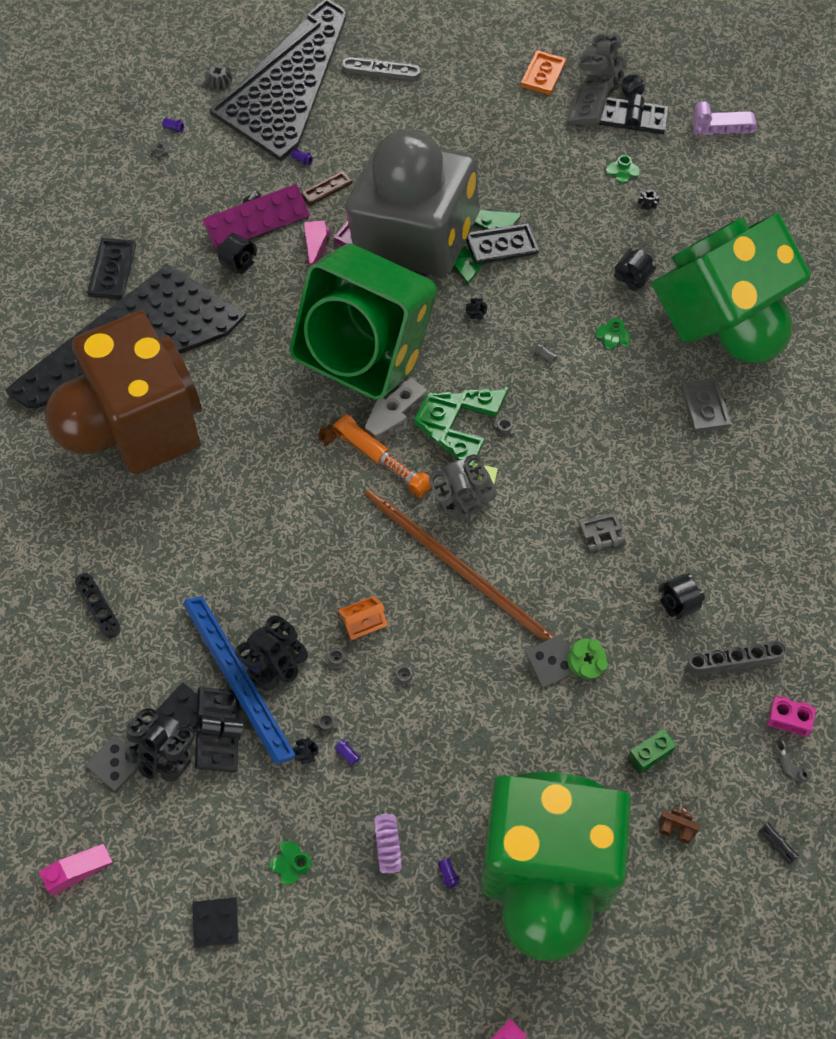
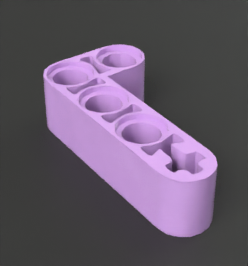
[692,101,757,135]

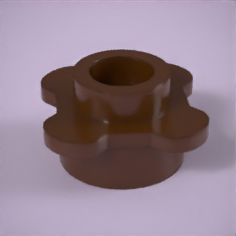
[318,424,335,446]

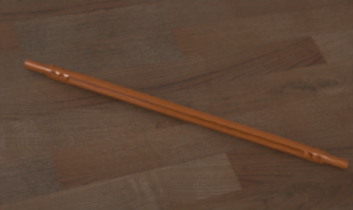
[364,489,570,651]

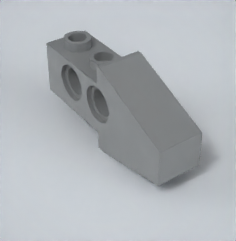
[365,378,427,442]

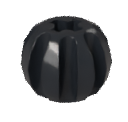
[621,74,645,98]

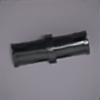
[759,822,799,864]

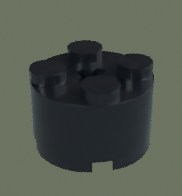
[216,232,257,274]
[614,248,656,291]
[658,573,705,620]

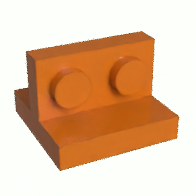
[338,596,388,640]

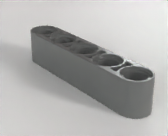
[686,641,786,676]

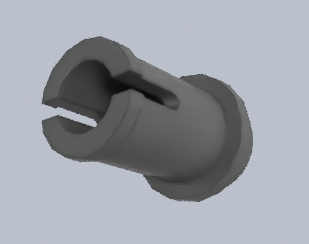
[534,343,558,364]

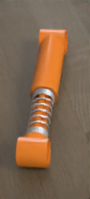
[332,414,432,498]

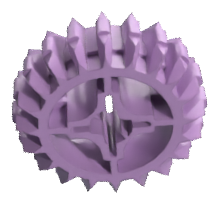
[374,813,402,874]

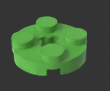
[567,638,608,680]

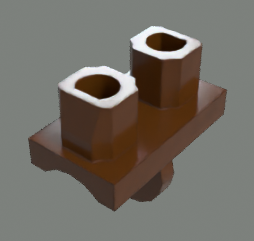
[659,805,700,844]

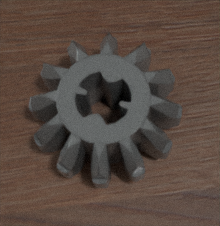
[205,63,232,90]

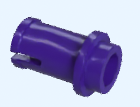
[162,118,184,133]
[291,148,313,166]
[334,739,361,766]
[437,858,460,888]

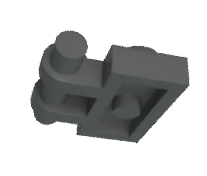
[579,512,626,552]

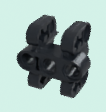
[235,615,308,691]
[125,708,194,782]

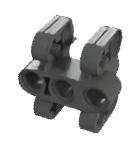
[578,35,627,90]
[429,454,497,518]

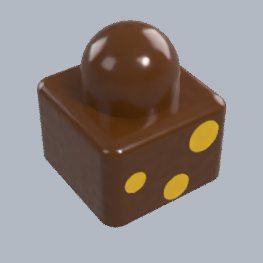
[45,309,202,474]

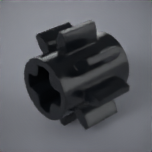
[638,190,660,211]
[466,298,487,319]
[293,738,318,765]

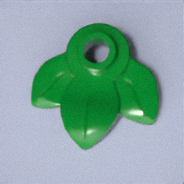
[606,155,639,184]
[595,318,630,350]
[268,841,312,885]

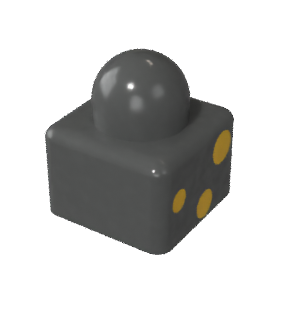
[345,129,480,276]

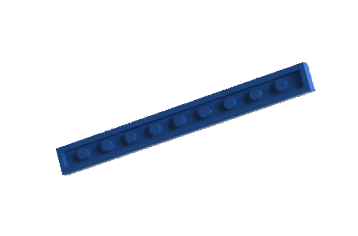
[183,596,296,765]

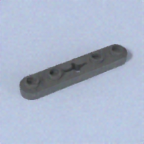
[342,57,420,81]

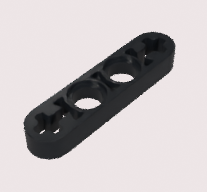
[75,573,121,638]

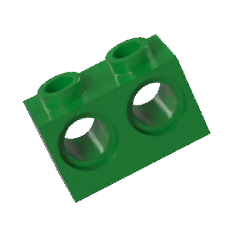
[627,729,677,775]

